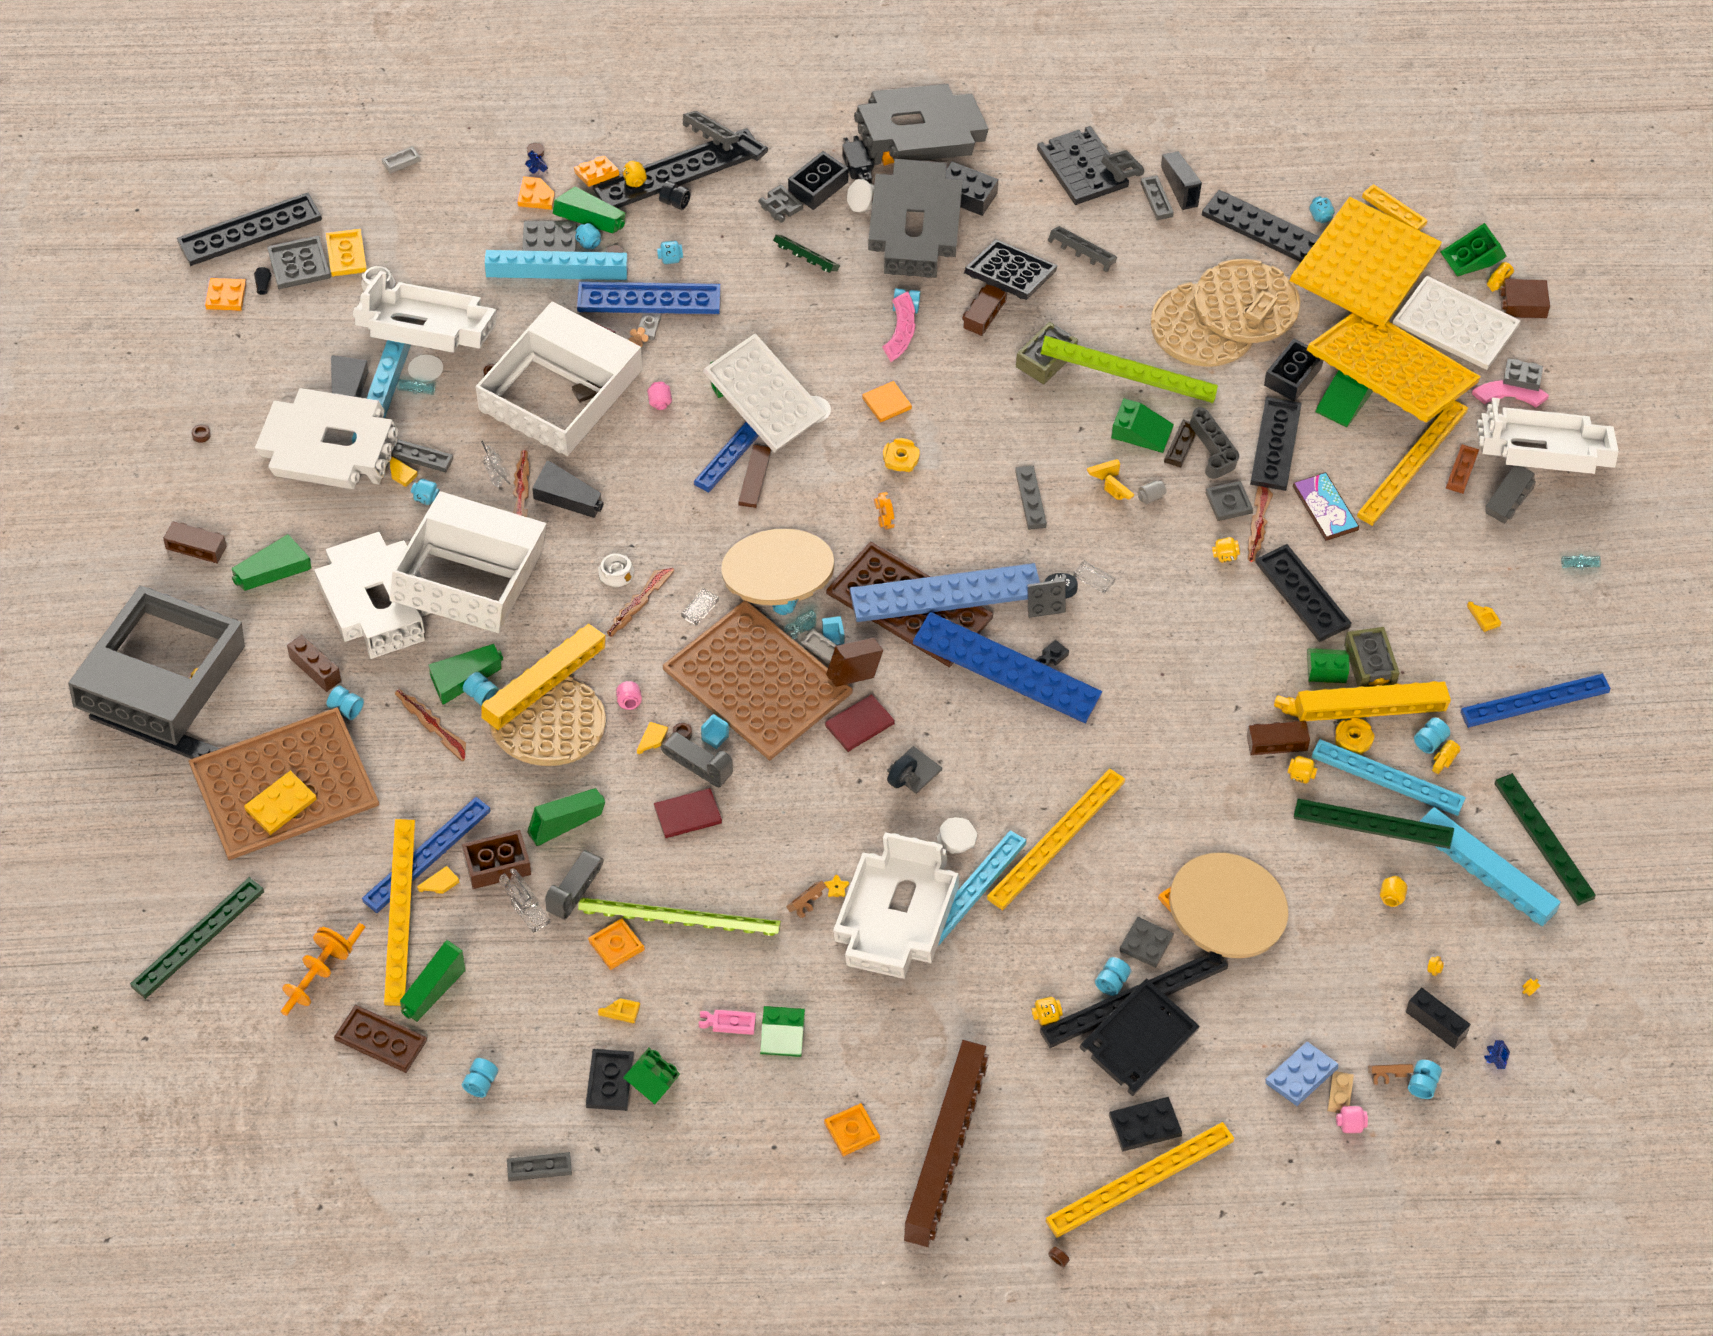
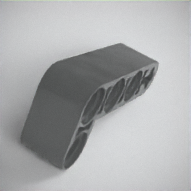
[1190,407,1240,479]
[661,732,733,788]
[545,850,604,920]

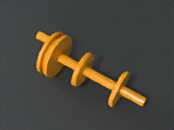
[280,923,365,1016]

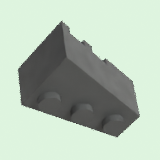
[1486,465,1536,524]

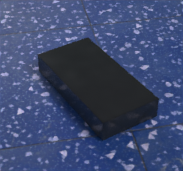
[731,132,768,161]

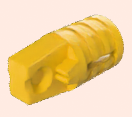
[1487,262,1514,292]
[1274,695,1298,718]
[1432,740,1461,775]

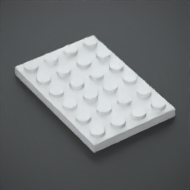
[1393,276,1521,370]
[703,333,826,453]

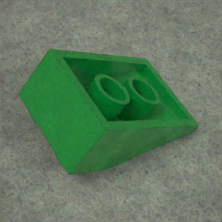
[1440,223,1507,277]
[1315,370,1373,427]
[1111,398,1174,453]

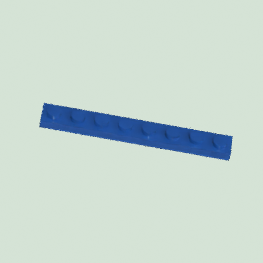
[1460,673,1611,728]
[362,797,491,913]

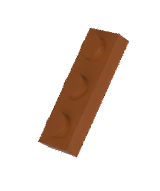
[1446,444,1479,494]

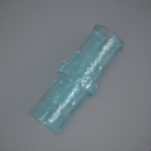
[397,379,435,395]
[1561,554,1601,569]

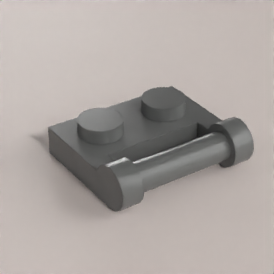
[1101,150,1144,182]

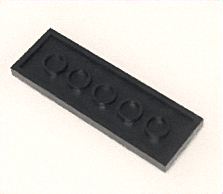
[1250,397,1302,491]
[1256,544,1352,642]

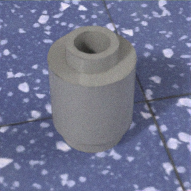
[1138,480,1166,504]

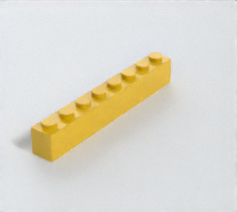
[481,624,606,730]
[1294,681,1451,721]

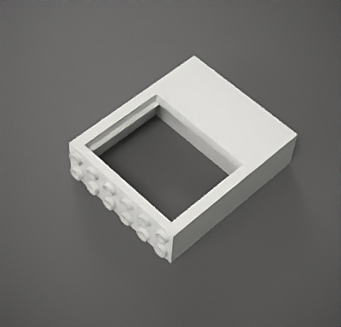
[476,302,643,456]
[390,492,546,633]

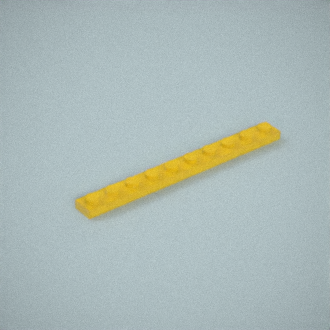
[1357,401,1468,526]
[987,768,1125,911]
[384,819,415,1006]
[1045,1122,1234,1238]

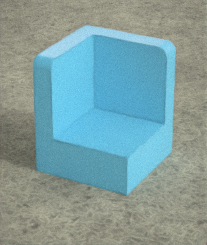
[822,616,845,646]
[701,714,729,749]

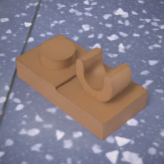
[786,881,827,918]
[1368,1064,1413,1085]

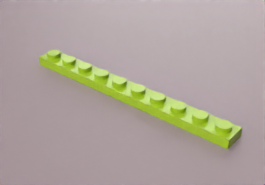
[1040,336,1218,403]
[578,897,781,936]

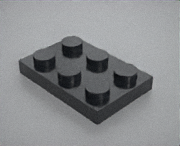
[586,1049,634,1111]
[1109,1096,1182,1152]

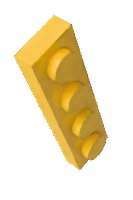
[1362,184,1428,231]

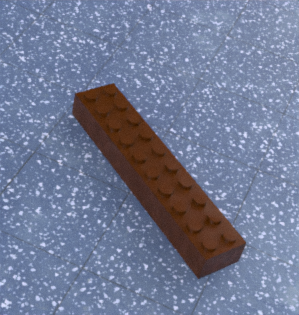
[904,1040,989,1248]

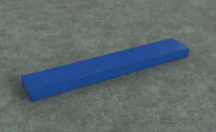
[694,421,759,493]

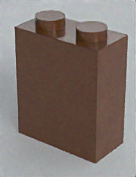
[1499,279,1550,318]
[826,638,883,687]

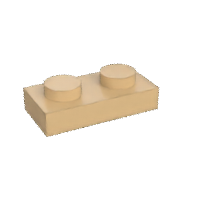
[1245,290,1278,324]
[1327,1071,1354,1113]

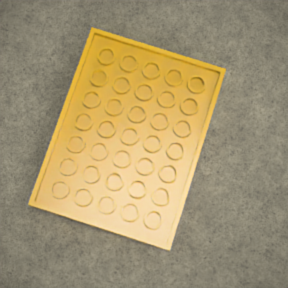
[1289,197,1442,328]
[1307,313,1481,423]

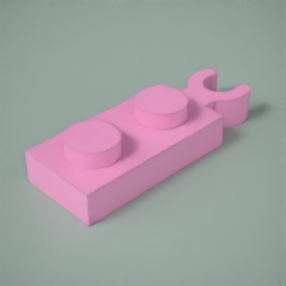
[699,1010,756,1035]

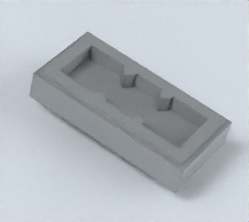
[382,146,421,174]
[638,313,662,340]
[801,629,837,664]

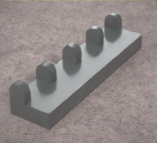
[683,111,739,151]
[1048,226,1117,272]

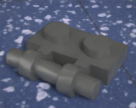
[758,185,803,223]

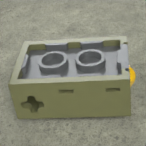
[1016,322,1078,384]
[1344,627,1400,687]

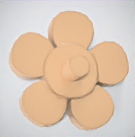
[629,327,649,347]

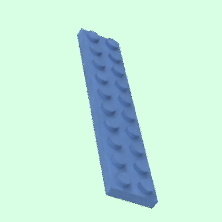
[850,563,1040,622]

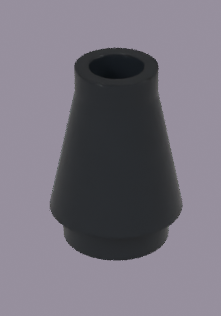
[254,267,272,295]

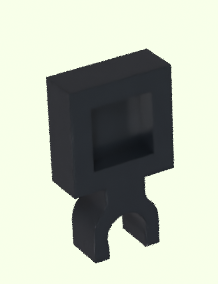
[1036,640,1069,666]

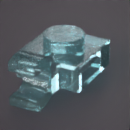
[785,609,816,639]

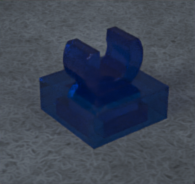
[525,150,548,174]
[1484,1040,1510,1069]

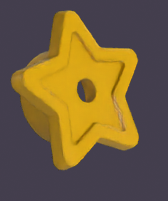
[824,875,850,897]

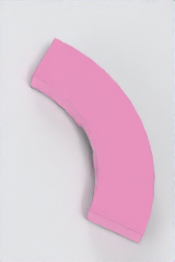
[882,291,915,362]
[1472,380,1549,408]

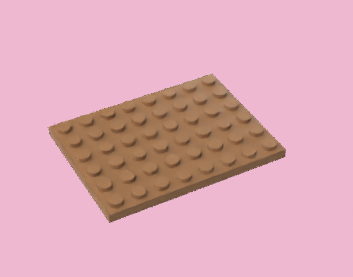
[662,600,853,761]
[188,707,379,861]

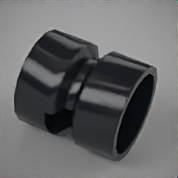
[659,181,691,210]

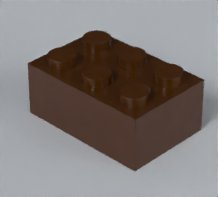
[462,830,531,889]

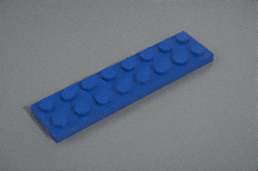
[577,282,720,314]

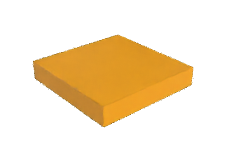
[862,381,912,423]
[588,918,645,970]
[824,1103,880,1156]

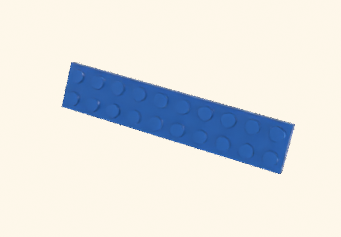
[913,612,1102,724]

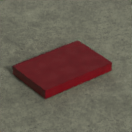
[825,694,895,752]
[654,788,722,839]

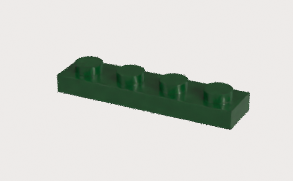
[773,235,840,273]

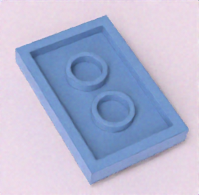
[1266,1042,1338,1106]

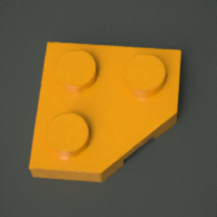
[517,176,555,210]

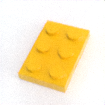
[326,229,367,277]
[244,770,317,835]

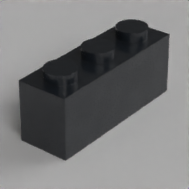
[1406,987,1471,1049]

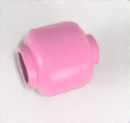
[647,382,672,410]
[616,681,642,710]
[1336,1106,1368,1133]

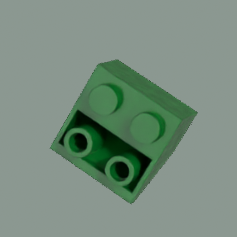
[623,1047,680,1105]

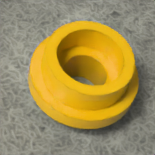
[1427,956,1444,976]
[1522,978,1541,996]

